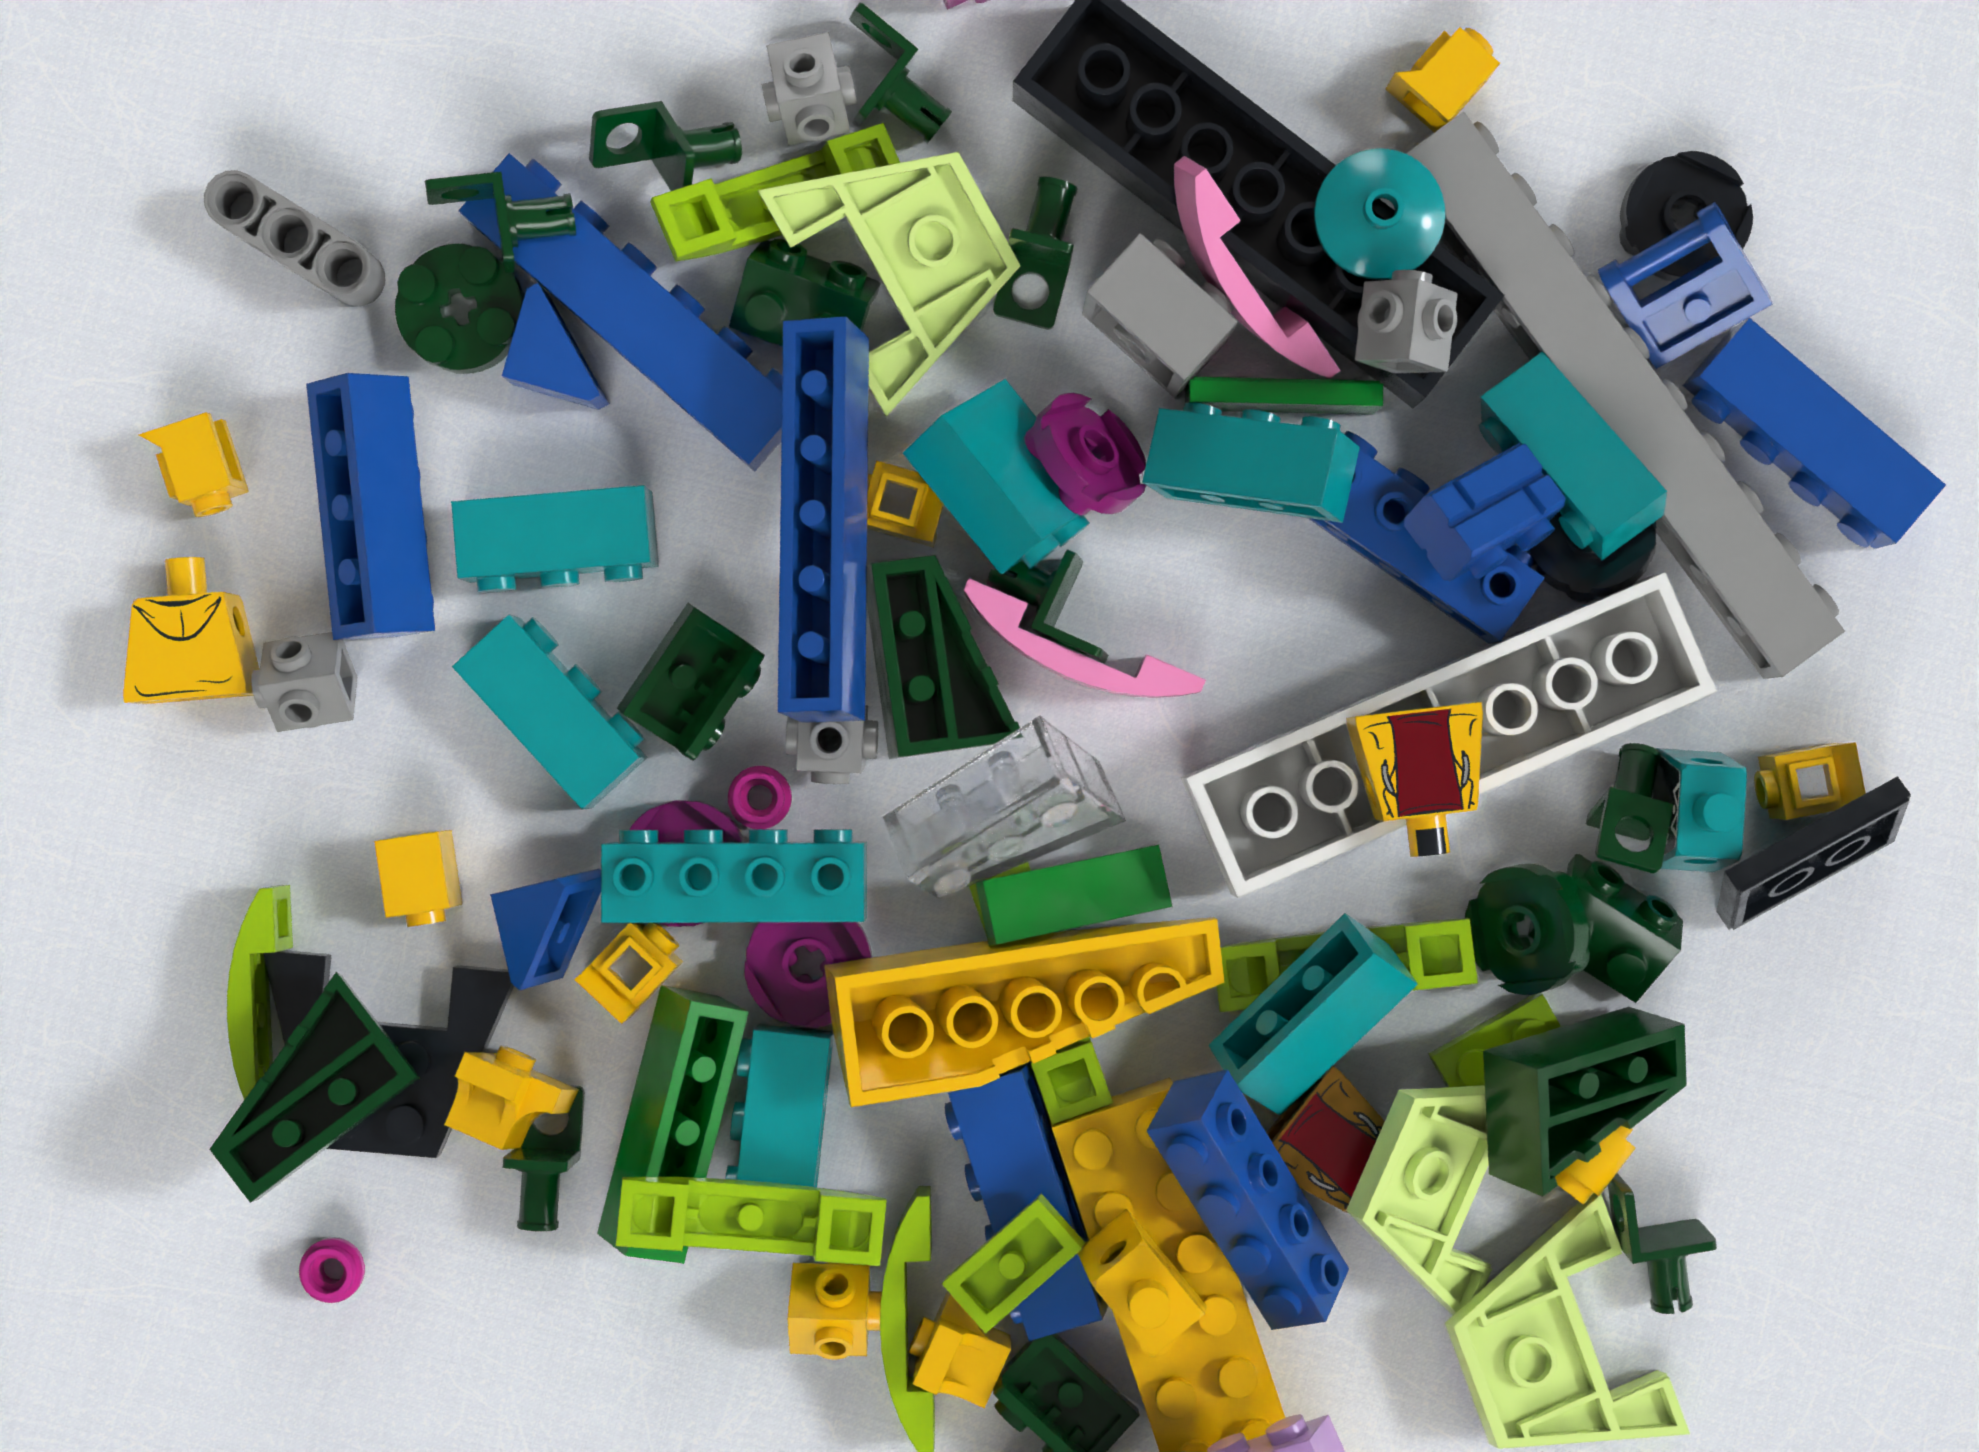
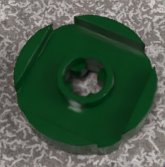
[395,244,524,374]
[1465,863,1590,995]

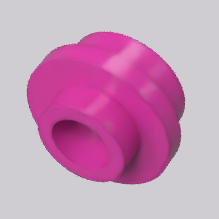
[728,766,792,829]
[299,1237,365,1303]

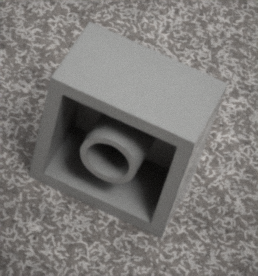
[1082,233,1238,398]

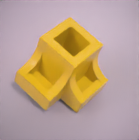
[444,1045,579,1150]
[908,1291,1011,1409]

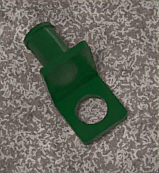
[849,2,952,144]
[589,101,742,191]
[425,172,576,273]
[993,176,1078,330]
[987,549,1109,664]
[1586,743,1673,873]
[502,1085,585,1231]
[1608,1173,1717,1314]

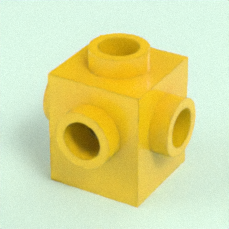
[787,1262,882,1360]

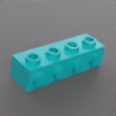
[601,829,867,923]

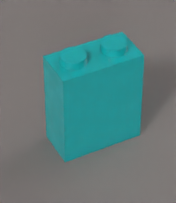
[903,379,1090,575]

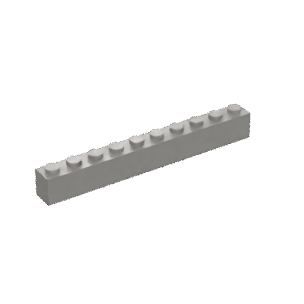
[1406,112,1845,679]

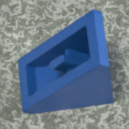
[502,283,610,410]
[490,869,601,991]

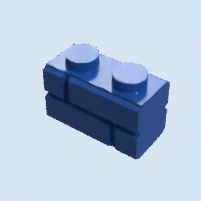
[1404,443,1566,582]

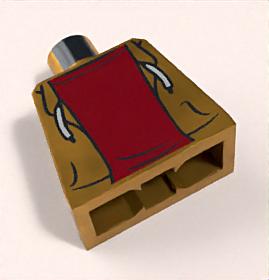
[1267,1065,1385,1213]

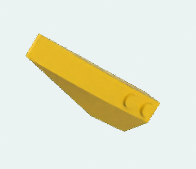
[824,917,1224,1107]

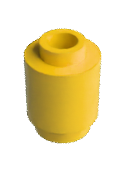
[1555,1126,1636,1205]

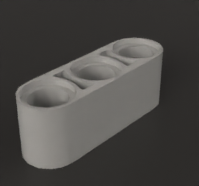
[204,170,385,307]

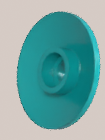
[1314,148,1445,280]

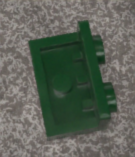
[729,239,881,347]
[617,603,765,761]
[1528,854,1683,1003]
[993,1334,1140,1452]

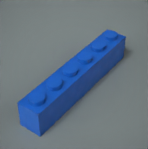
[458,153,782,472]
[778,317,869,723]

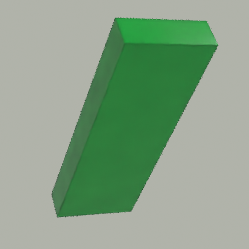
[1185,377,1384,415]
[976,845,1173,946]

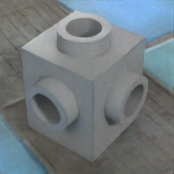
[761,32,857,146]
[1355,270,1457,373]
[251,632,358,732]
[786,705,878,784]

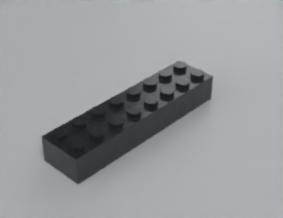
[1012,0,1505,408]

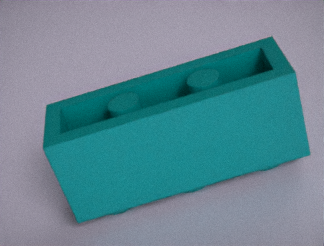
[1479,351,1667,560]
[1142,402,1360,523]
[451,485,659,593]
[452,614,648,810]
[1208,913,1418,1115]
[725,1023,834,1187]

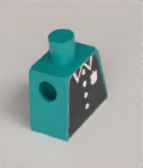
[1650,748,1747,872]

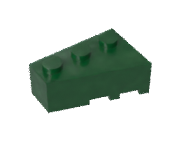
[866,555,1026,760]
[209,972,420,1203]
[1483,1007,1687,1197]

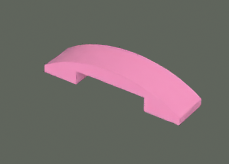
[1174,156,1341,379]
[964,578,1206,698]

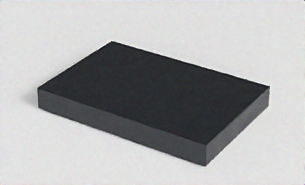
[1716,776,1911,930]

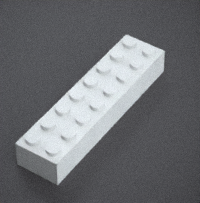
[1181,572,1717,898]

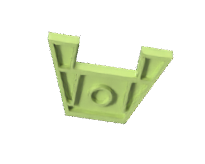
[758,152,1021,417]
[1346,1086,1492,1315]
[1445,1193,1690,1449]

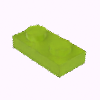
[1428,993,1561,1087]
[942,1193,1085,1334]

